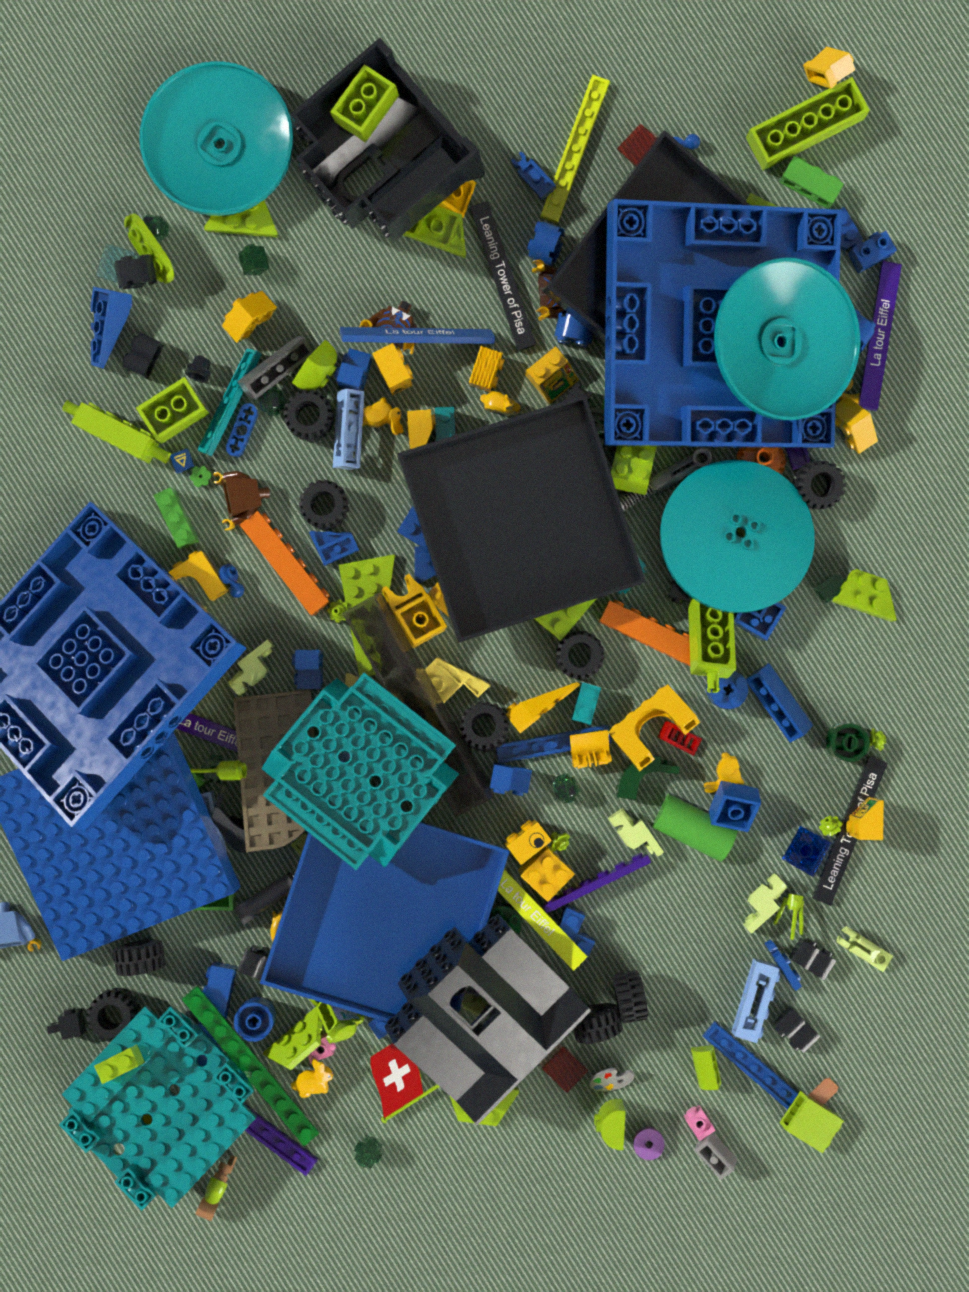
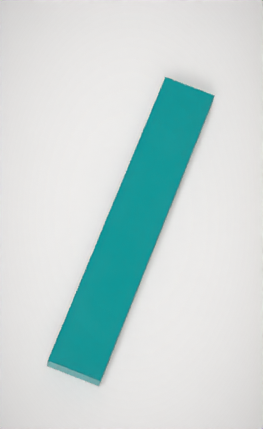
[197,348,262,457]

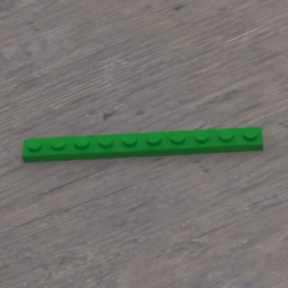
[182,985,319,1146]

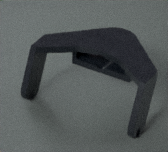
[211,781,246,853]

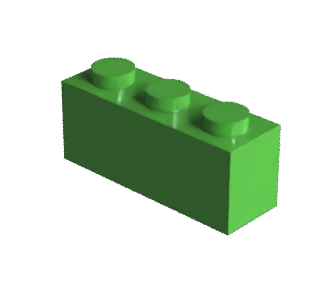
[779,156,844,209]
[153,487,200,550]

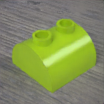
[292,340,337,391]
[594,1099,625,1150]

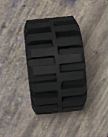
[284,390,334,442]
[792,460,846,510]
[299,479,349,530]
[555,631,605,679]
[460,701,509,752]
[113,939,166,976]
[613,970,648,1024]
[86,988,140,1042]
[573,1003,623,1044]

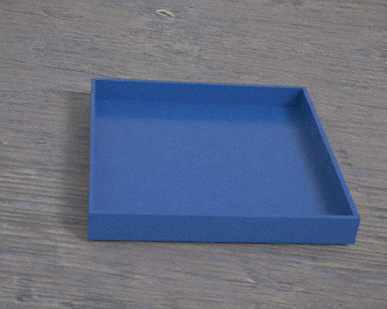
[0,732,241,961]
[260,821,510,1022]

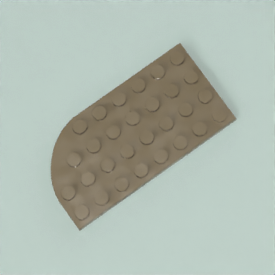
[233,689,315,853]

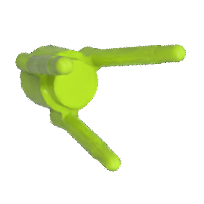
[773,893,804,940]

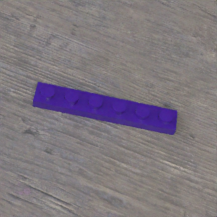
[543,853,651,913]

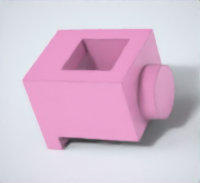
[308,1034,336,1064]
[684,1105,716,1141]

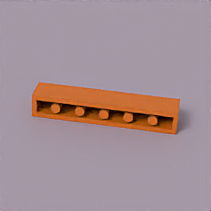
[240,511,331,616]
[598,599,690,666]

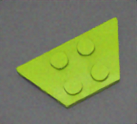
[204,200,278,238]
[403,206,466,258]
[832,569,896,622]
[263,1007,323,1070]
[450,1088,519,1126]

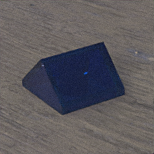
[782,826,832,877]

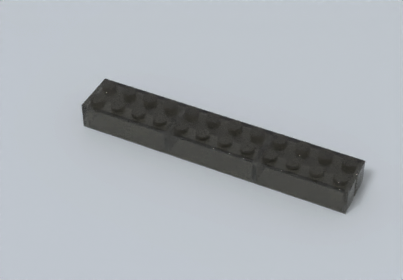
[342,592,494,817]

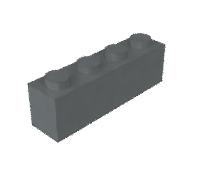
[237,336,314,400]

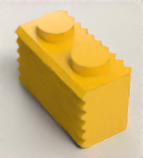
[469,346,505,392]

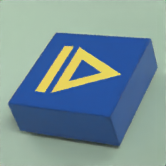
[170,448,195,474]

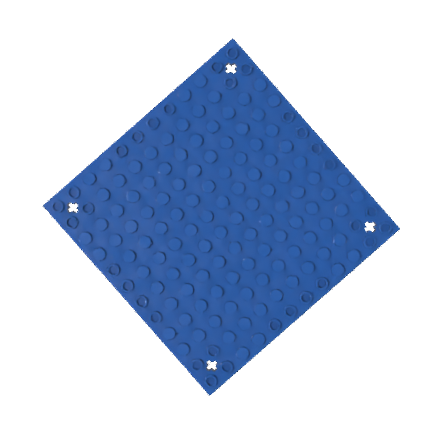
[604,199,841,448]
[0,501,247,831]

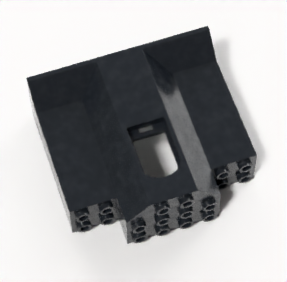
[290,38,485,242]
[384,914,591,1125]

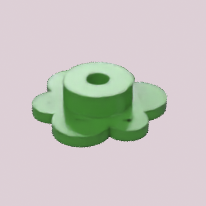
[190,466,212,487]

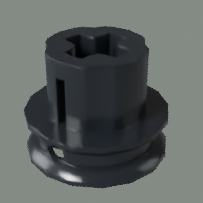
[185,355,211,383]

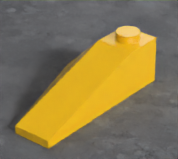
[505,682,580,733]

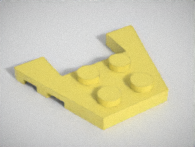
[410,657,491,734]

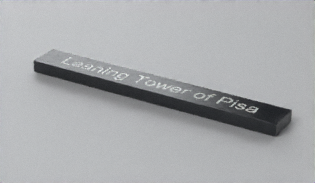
[470,201,536,352]
[812,756,888,906]

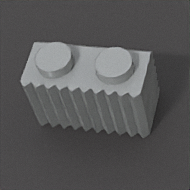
[695,1133,737,1180]

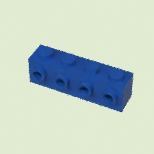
[746,663,814,743]

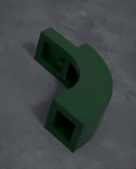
[615,755,680,800]

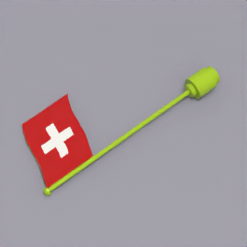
[370,1043,440,1123]

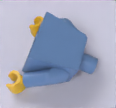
[0,902,42,952]

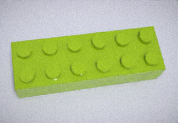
[746,77,870,171]

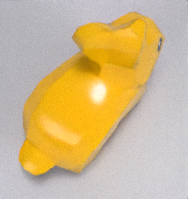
[480,391,521,417]
[362,397,404,435]
[704,752,744,793]
[291,1058,334,1098]

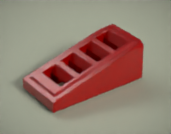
[657,721,702,756]

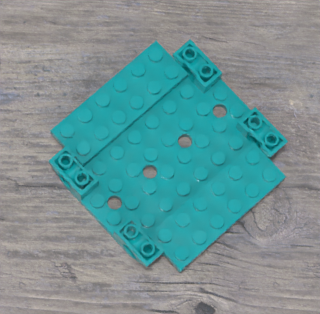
[261,673,459,871]
[59,1006,257,1211]

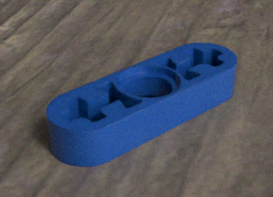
[226,403,258,457]

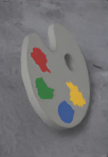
[589,1068,634,1092]

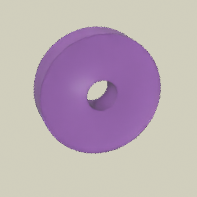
[633,1127,664,1160]

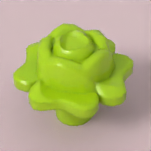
[327,599,350,623]
[869,728,887,751]
[819,816,843,836]
[550,832,570,851]

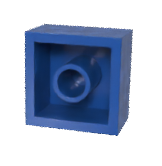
[709,780,761,832]

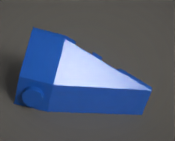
[91,286,132,368]

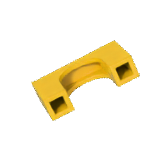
[168,550,229,601]
[608,684,700,771]

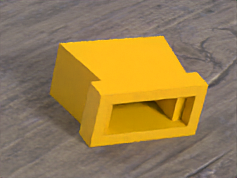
[803,47,855,88]

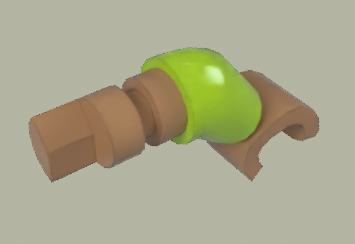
[195,1155,237,1221]

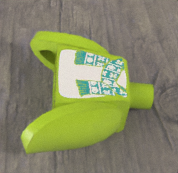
[308,998,364,1044]

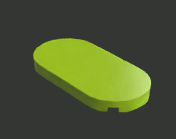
[124,213,174,284]

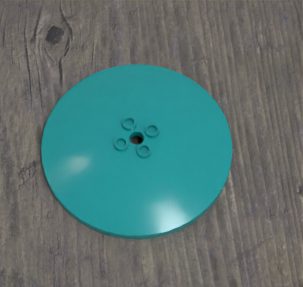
[139,61,294,216]
[714,258,860,420]
[660,460,815,613]

